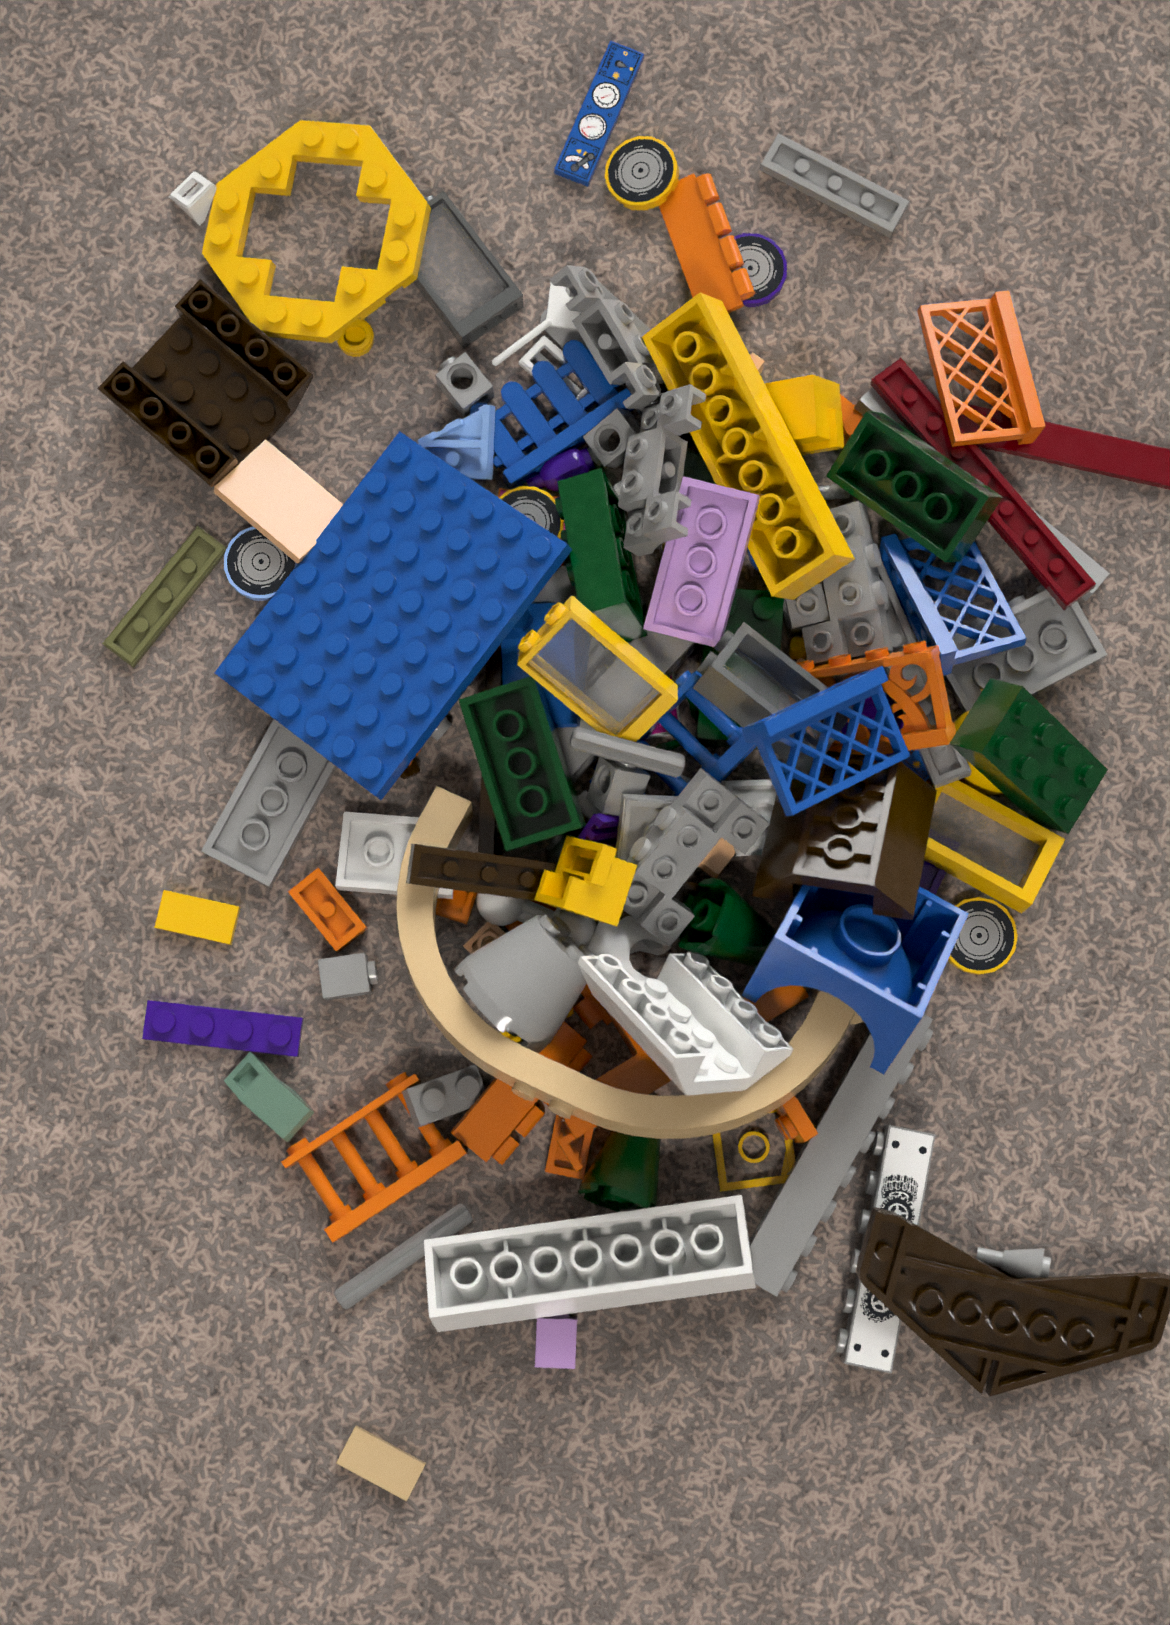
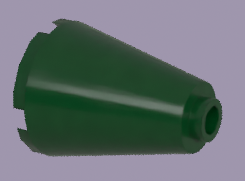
[677,877,776,967]
[578,1130,661,1212]

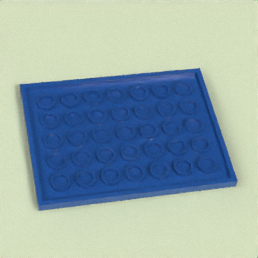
[214,431,572,800]

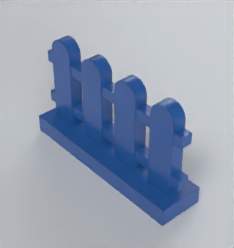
[470,340,634,490]

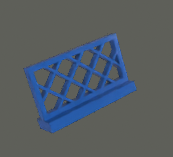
[880,534,1027,676]
[741,666,910,817]

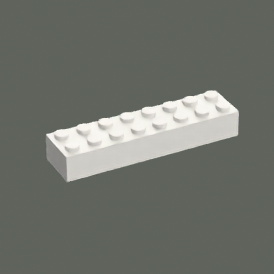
[424,1195,756,1332]

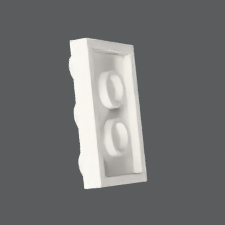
[335,812,458,899]

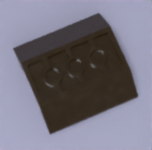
[97,279,313,487]
[753,751,937,920]

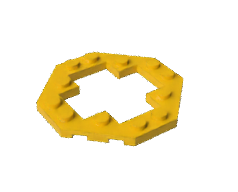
[202,120,431,343]

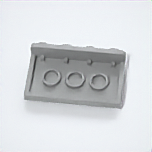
[943,585,1107,713]

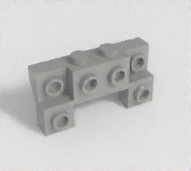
[550,265,661,417]
[618,384,706,556]
[802,501,893,666]
[623,768,770,946]

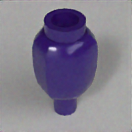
[526,448,595,491]

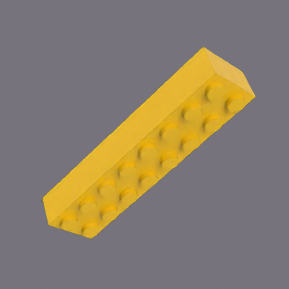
[642,293,855,600]

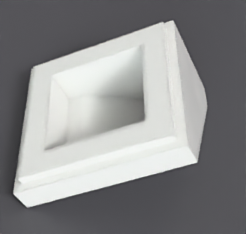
[169,172,217,226]

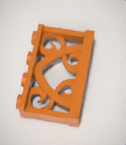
[787,641,956,755]

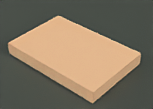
[214,440,343,564]

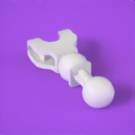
[477,893,673,980]

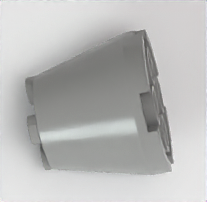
[455,914,595,1053]

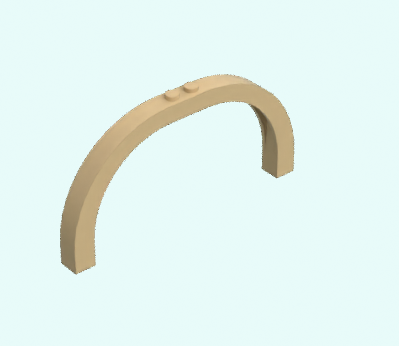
[397,786,855,1139]

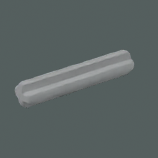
[570,727,685,777]

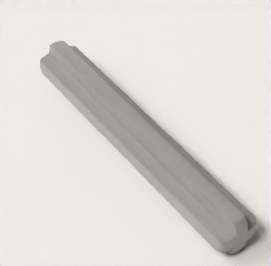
[334,1203,473,1309]

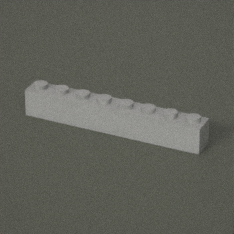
[749,1014,933,1297]

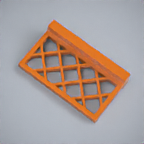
[917,291,1045,447]

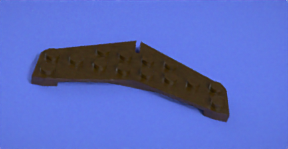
[856,1207,1170,1397]

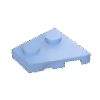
[418,405,495,480]

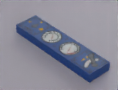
[554,40,644,187]

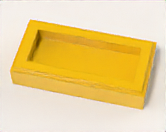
[154,890,241,945]

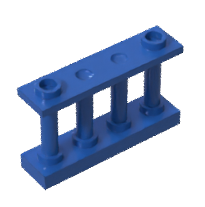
[589,670,757,796]

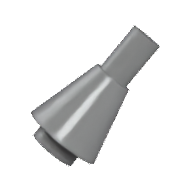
[976,1247,1051,1279]

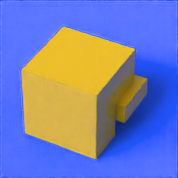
[765,374,844,455]
[534,836,637,927]

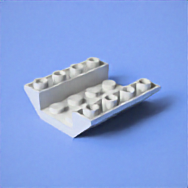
[578,952,793,1096]

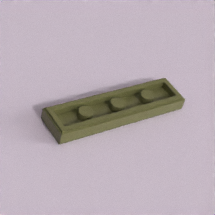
[102,526,227,668]

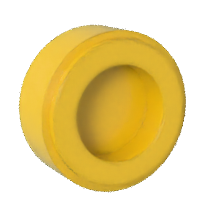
[337,318,374,357]

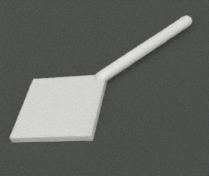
[492,283,583,366]

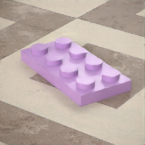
[643,476,760,647]

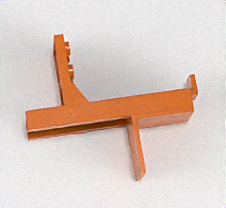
[557,985,818,1172]

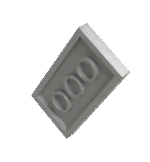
[201,719,337,888]

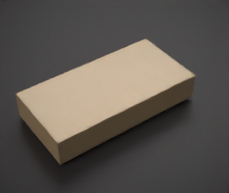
[336,1425,426,1501]

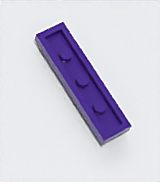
[142,1000,304,1057]

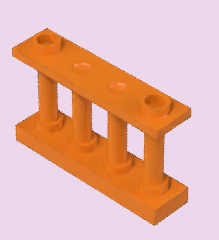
[281,1072,468,1243]

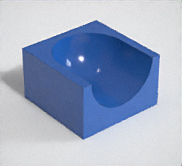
[741,885,969,1075]

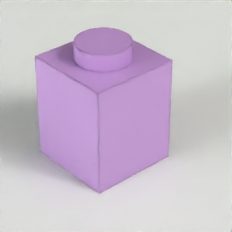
[535,1314,577,1369]

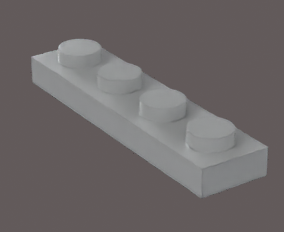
[760,133,909,238]

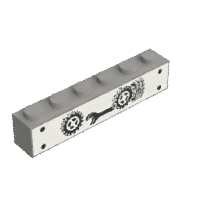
[835,1125,936,1374]

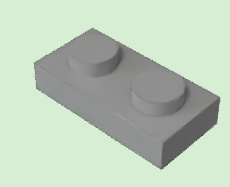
[402,1065,486,1129]

